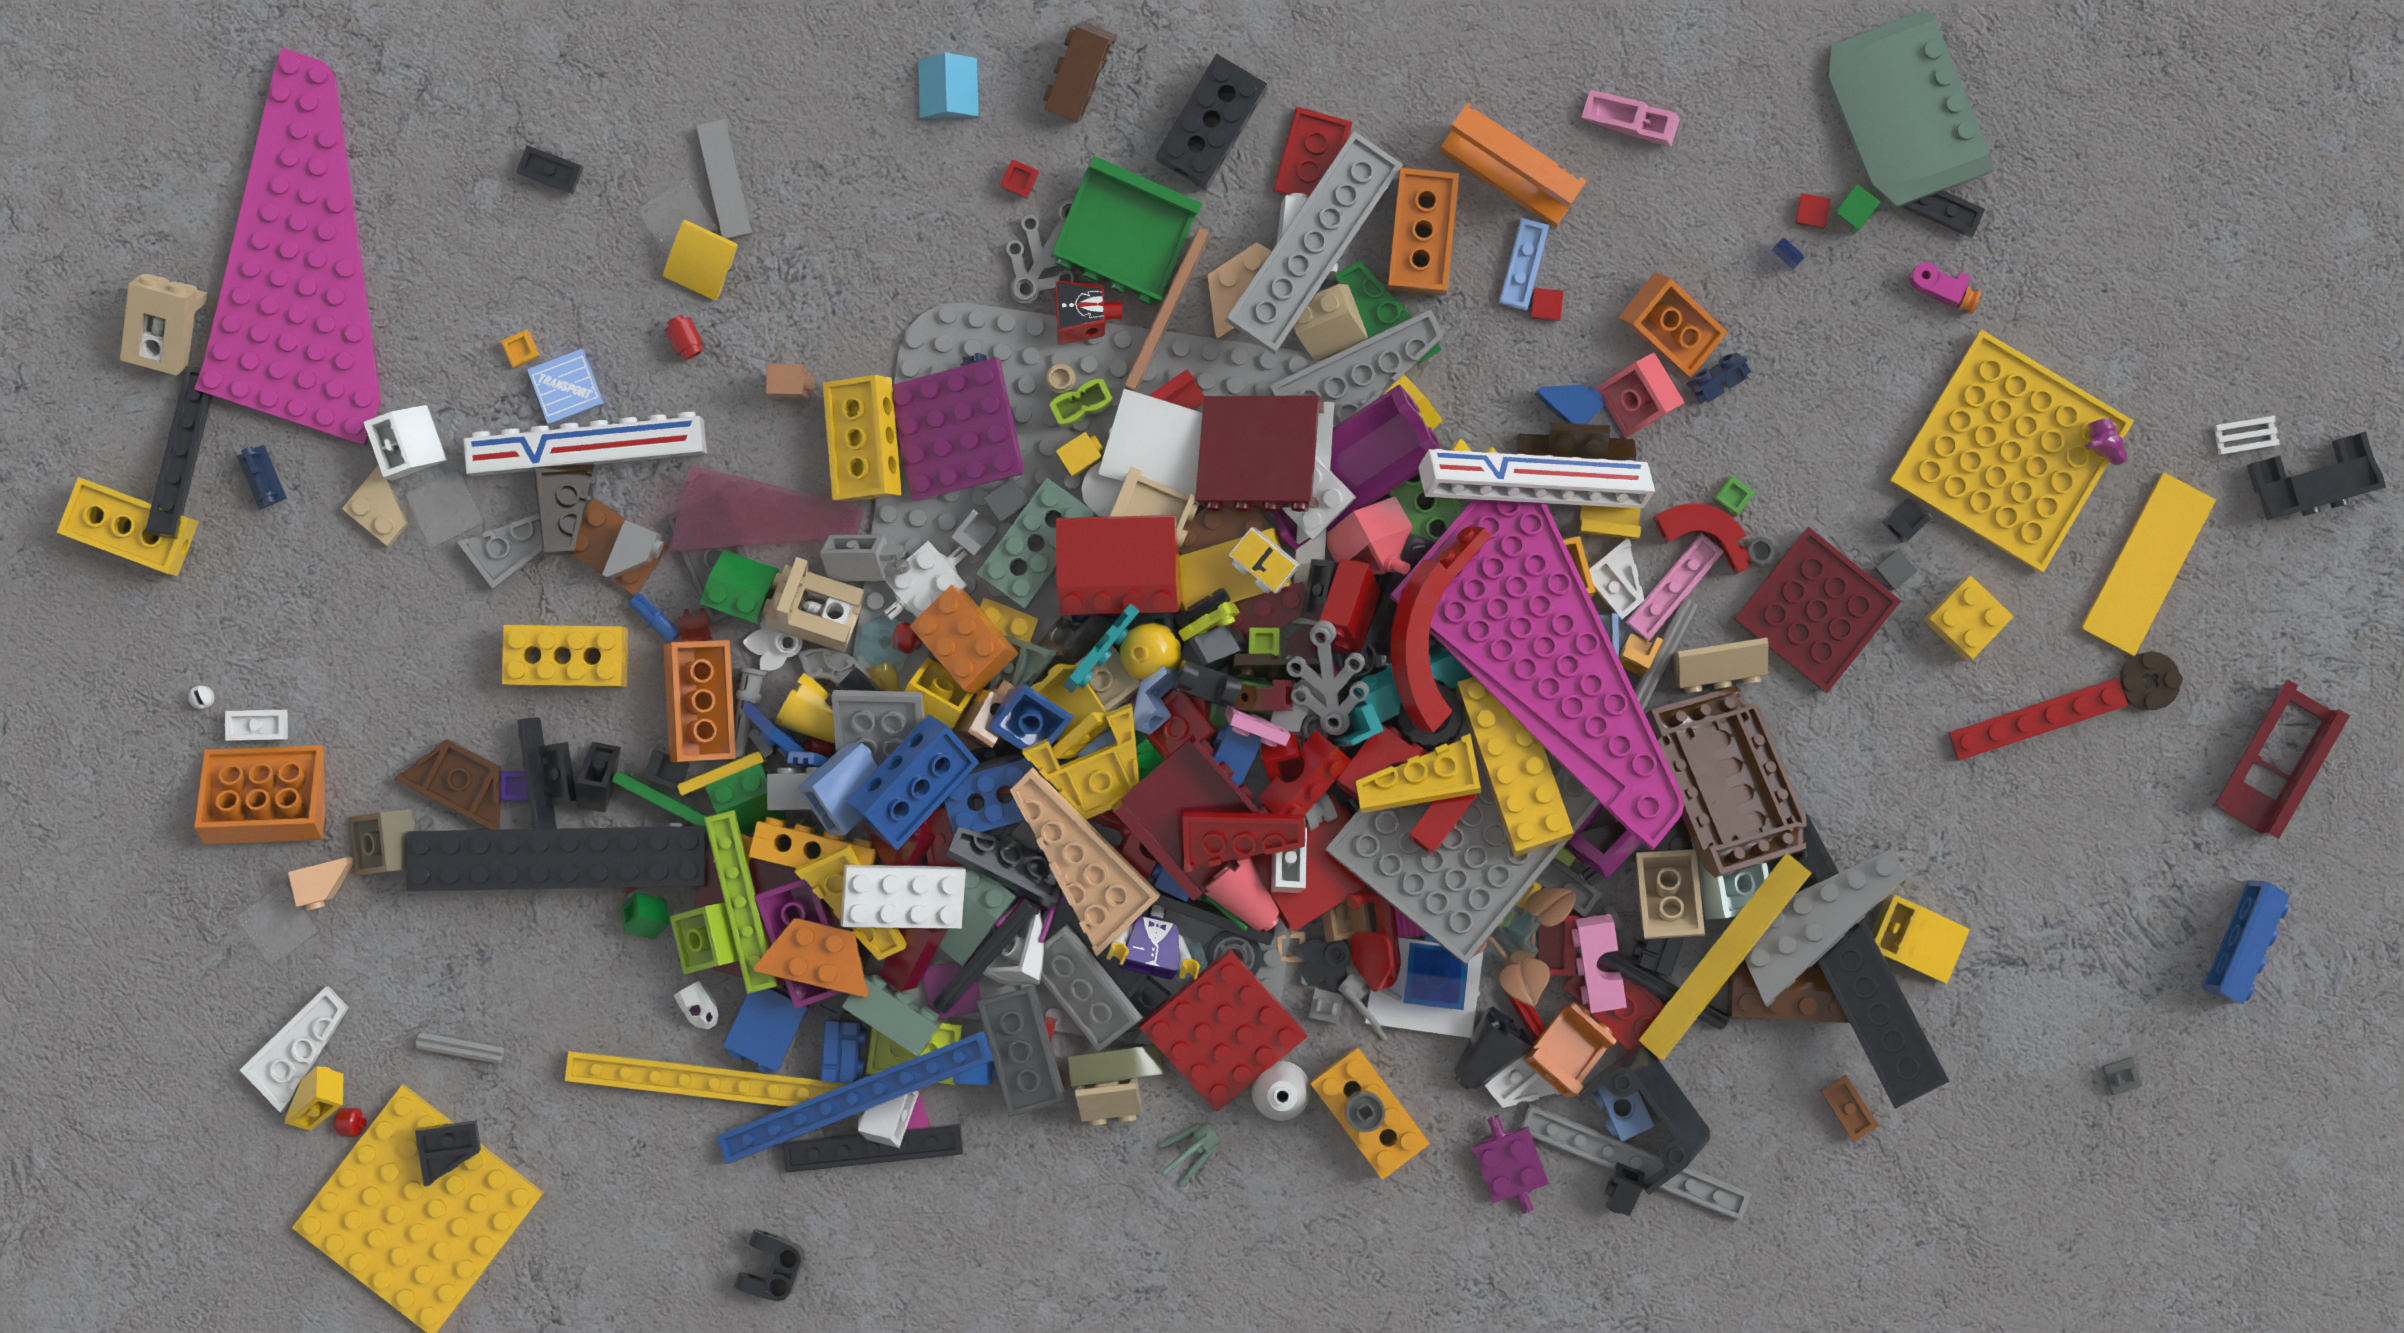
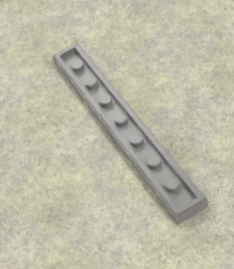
[1520,1104,1752,1221]

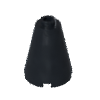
[1454,1007,1534,1090]

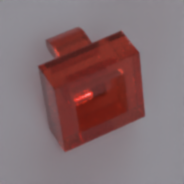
[678,607,713,642]

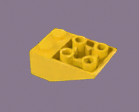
[1871,894,1970,984]

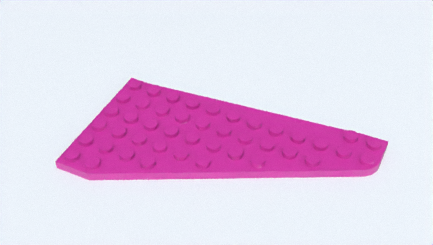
[194,48,381,446]
[1390,499,1684,851]

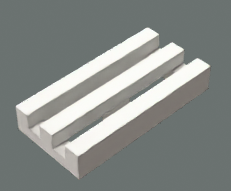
[2213,416,2280,455]

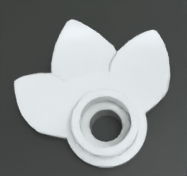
[743,616,803,671]

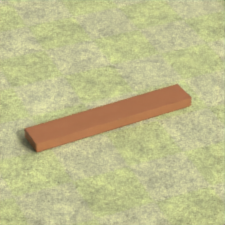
[1125,228,1209,392]

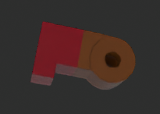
[1235,680,1293,711]

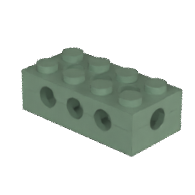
[977,478,1096,611]

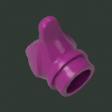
[2085,418,2127,465]

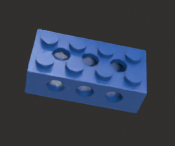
[846,714,979,850]
[944,758,1065,834]

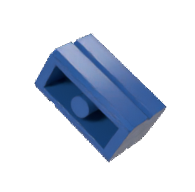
[820,1020,867,1083]

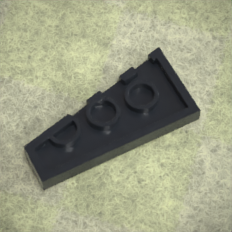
[945,827,1061,909]

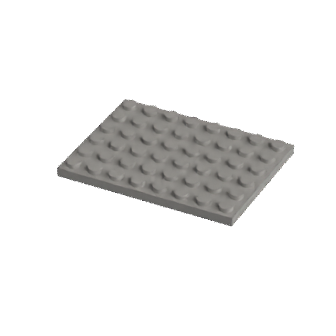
[1325,693,1600,965]

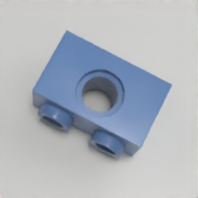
[1592,1084,1654,1141]

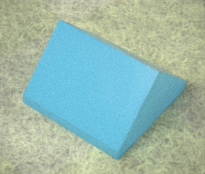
[918,53,979,119]

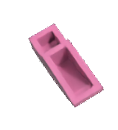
[1581,90,1680,147]

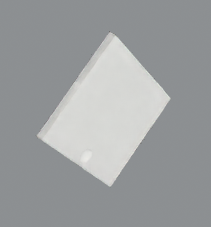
[1098,388,1202,505]
[1365,938,1484,1038]

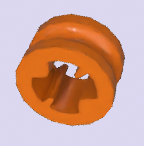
[1957,285,1981,315]

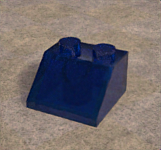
[1403,942,1468,1010]

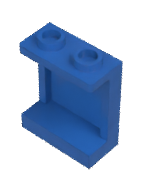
[723,987,811,1074]

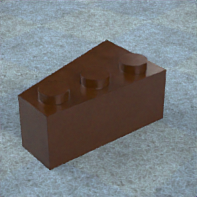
[1043,22,1118,123]

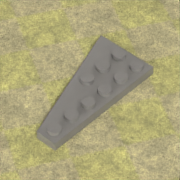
[1729,848,1907,1007]

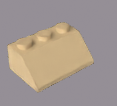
[1671,638,1768,694]

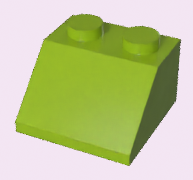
[670,902,739,975]

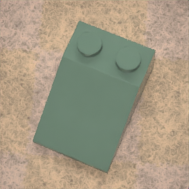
[939,865,1020,967]

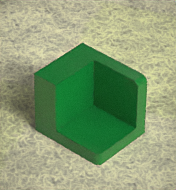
[1836,184,1881,234]
[620,892,669,939]

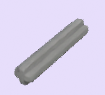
[416,1033,504,1064]

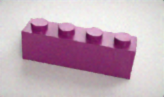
[755,878,843,1009]

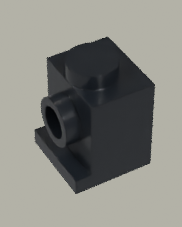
[1605,1162,1645,1216]

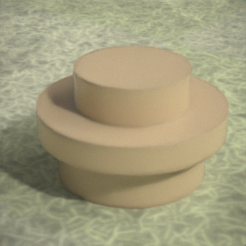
[1046,364,1076,394]

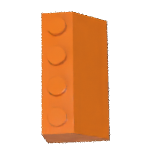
[663,640,736,763]

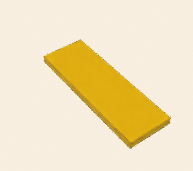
[2080,472,2216,656]

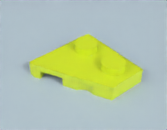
[1178,602,1240,642]

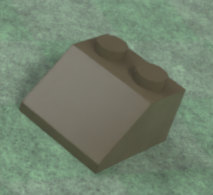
[349,809,415,876]

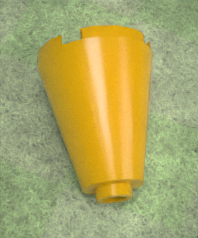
[774,673,835,744]

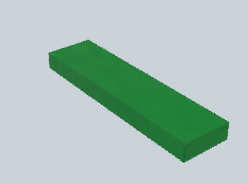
[612,771,709,830]

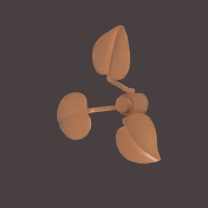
[1474,888,1576,1007]

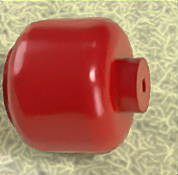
[891,622,922,654]
[803,736,833,758]
[334,1107,367,1137]

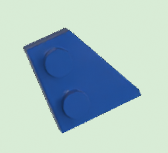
[741,701,807,759]

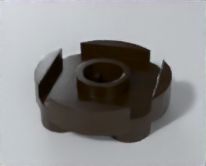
[2119,651,2183,711]

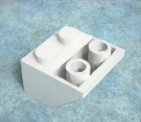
[364,405,447,481]

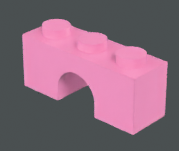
[1571,914,1627,1013]

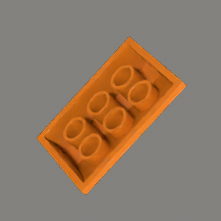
[194,745,325,845]

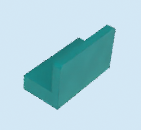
[1334,703,1384,746]

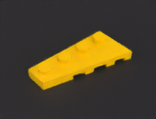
[1356,734,1481,813]
[795,844,907,960]

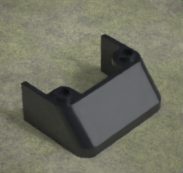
[1575,1046,1710,1195]

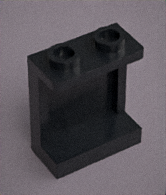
[1301,559,1380,624]

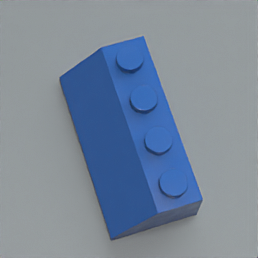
[2202,880,2290,1005]

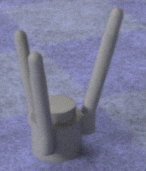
[1338,972,1402,1040]

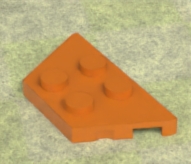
[753,918,869,998]

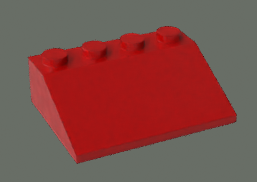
[1056,515,1183,615]

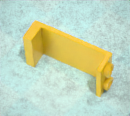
[1179,528,1292,611]

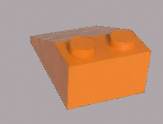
[1618,272,1728,378]

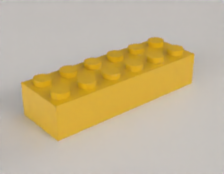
[1456,677,1574,858]

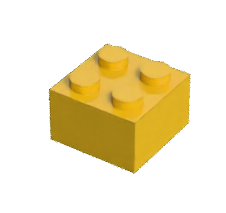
[1923,575,2014,661]

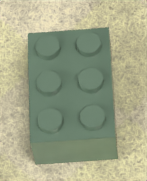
[842,973,942,1057]

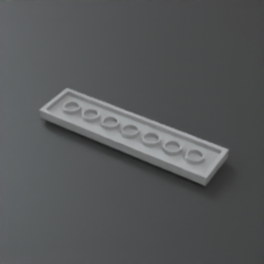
[1225,131,1403,354]

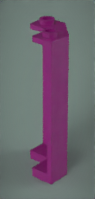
[1261,384,1442,550]

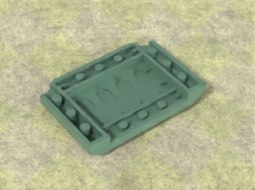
[1827,10,1994,209]

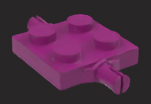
[1472,1115,1549,1214]

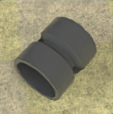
[1345,1090,1385,1132]

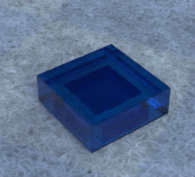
[1772,238,1805,269]

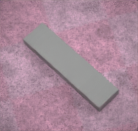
[696,119,753,240]

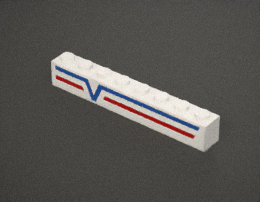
[463,412,707,476]
[1418,449,1655,508]

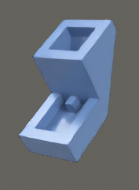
[1133,666,1178,735]

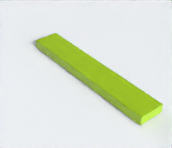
[704,810,778,994]

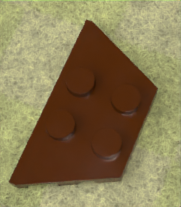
[394,739,501,830]

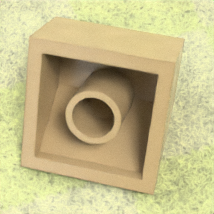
[1293,284,1369,362]

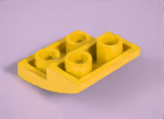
[663,219,738,301]

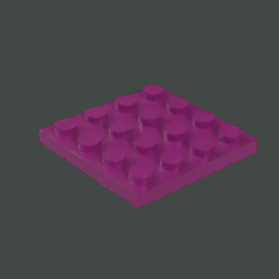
[892,357,1025,502]

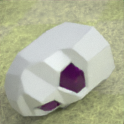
[673,980,719,1029]

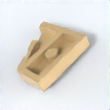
[342,465,408,547]

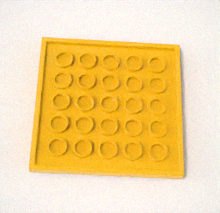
[1888,329,2134,573]
[292,1085,544,1333]

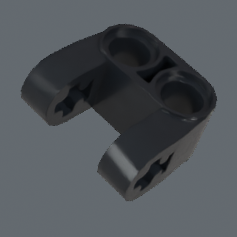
[1172,660,1242,707]
[734,1229,805,1302]

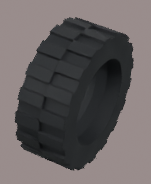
[1397,682,1463,751]

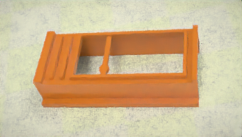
[1439,102,1587,228]

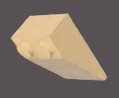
[1634,849,1705,939]
[1075,1078,1142,1126]

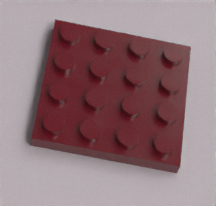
[1733,527,1901,693]

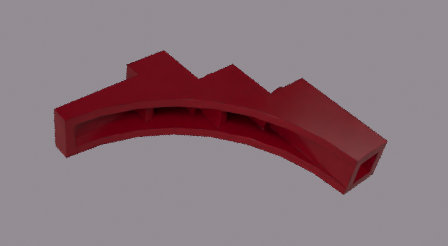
[859,820,948,992]

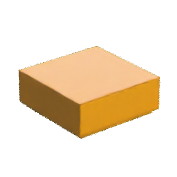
[500,329,541,369]

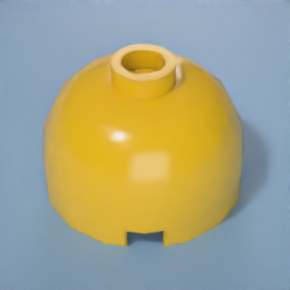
[1119,623,1181,681]

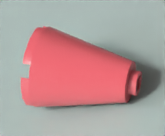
[1199,858,1279,931]

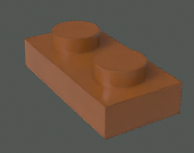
[1820,1075,1879,1142]

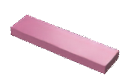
[1625,532,1724,642]

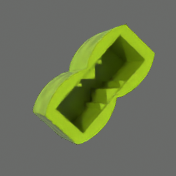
[1049,379,1113,428]

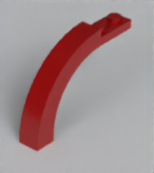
[1391,526,1491,733]

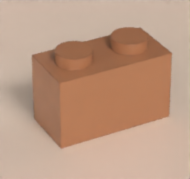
[766,364,814,401]

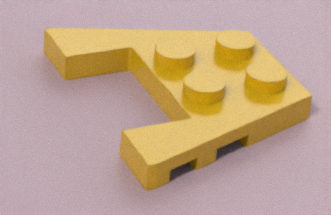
[1022,703,1139,819]

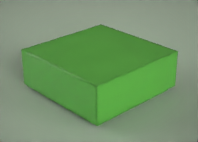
[1713,475,1755,517]

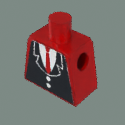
[1055,281,1122,345]

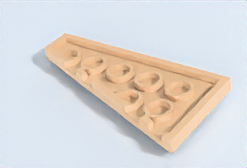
[1010,767,1161,957]

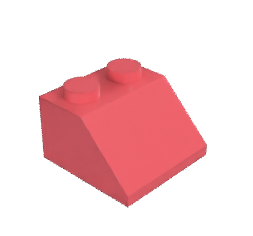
[1595,352,1685,439]

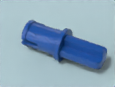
[628,593,682,643]

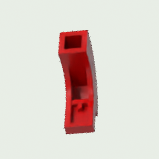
[1653,503,1750,575]

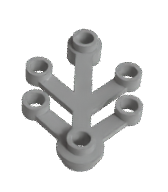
[1006,201,1075,304]
[1287,621,1369,735]

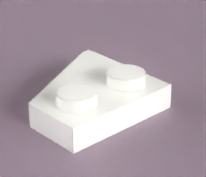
[1589,538,1645,620]
[1484,1053,1560,1108]

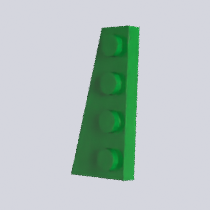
[1334,261,1443,366]

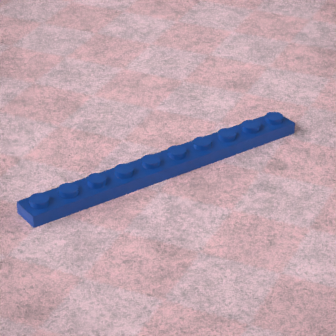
[717,1032,994,1164]

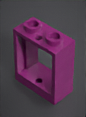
[1565,803,1641,879]

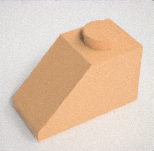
[288,857,354,911]

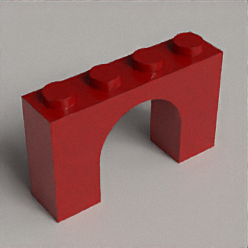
[1337,724,1477,857]

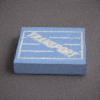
[527,349,604,425]

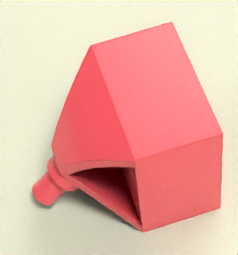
[1326,496,1413,575]

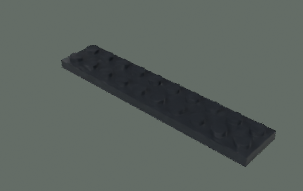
[1767,814,1950,1109]
[406,826,706,892]

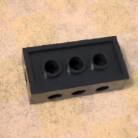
[1156,53,1267,191]

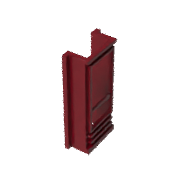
[2213,679,2350,839]

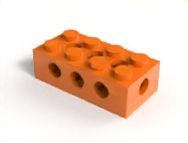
[1387,167,1459,296]

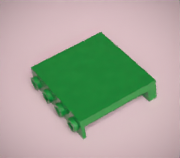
[1050,156,1202,306]

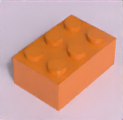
[910,585,1019,694]

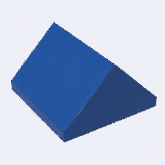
[988,684,1073,750]

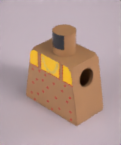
[954,678,1015,748]

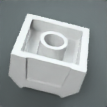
[982,909,1044,986]

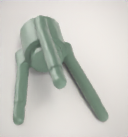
[1158,1122,1221,1187]

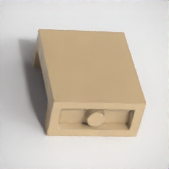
[1110,466,1199,548]

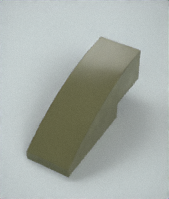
[1068,1044,1164,1087]

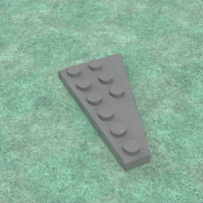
[1270,309,1444,428]

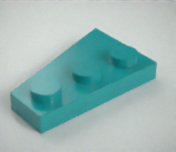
[1062,604,1139,693]

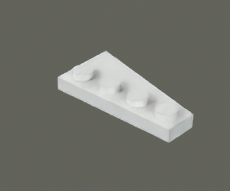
[240,986,349,1113]

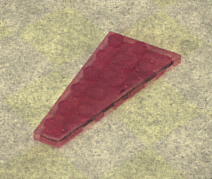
[669,465,864,552]

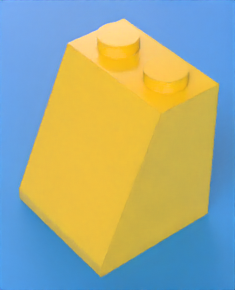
[904,657,975,733]

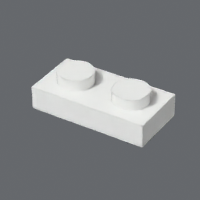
[225,710,288,741]

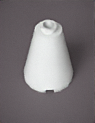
[1252,1061,1311,1121]

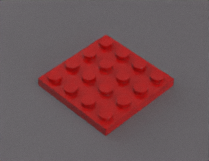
[1139,949,1308,1112]

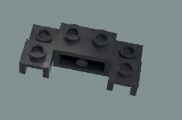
[2247,431,2386,520]

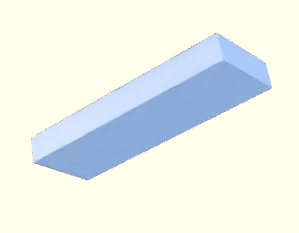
[1498,218,1549,311]

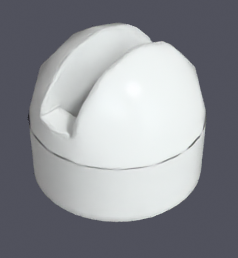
[188,685,214,709]

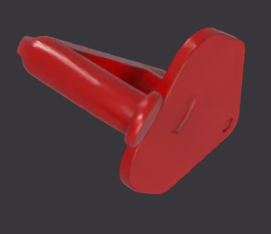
[1346,889,1401,992]

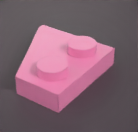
[1224,705,1290,747]

